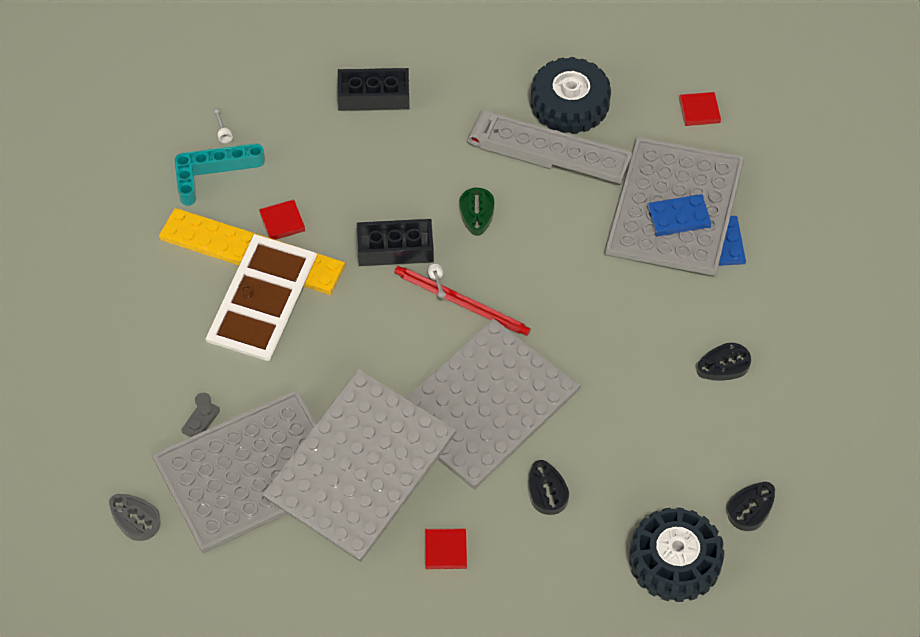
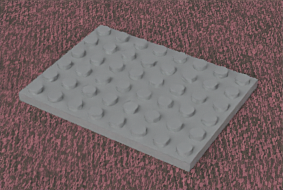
[605,137,744,276]
[406,319,581,490]
[263,370,457,562]
[152,390,316,554]

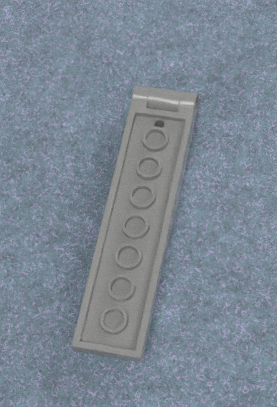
[468,110,633,184]

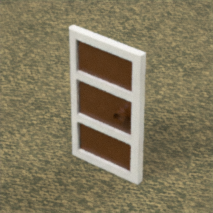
[206,234,317,361]

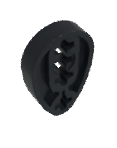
[697,342,751,381]
[529,460,569,515]
[727,481,775,531]

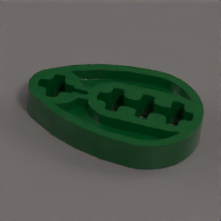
[460,187,495,236]

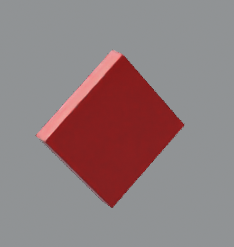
[679,92,721,126]
[259,200,305,240]
[425,529,467,570]

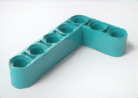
[174,144,265,206]

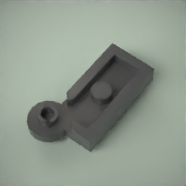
[181,393,220,437]

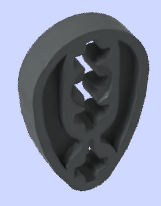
[109,494,161,541]

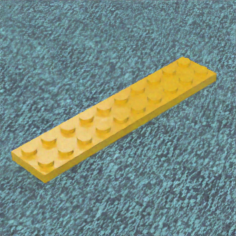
[159,208,345,295]

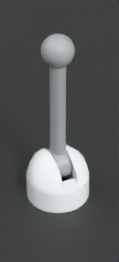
[213,108,233,144]
[428,264,446,298]

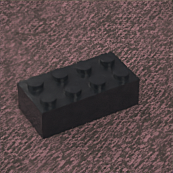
[337,68,410,110]
[357,219,434,266]

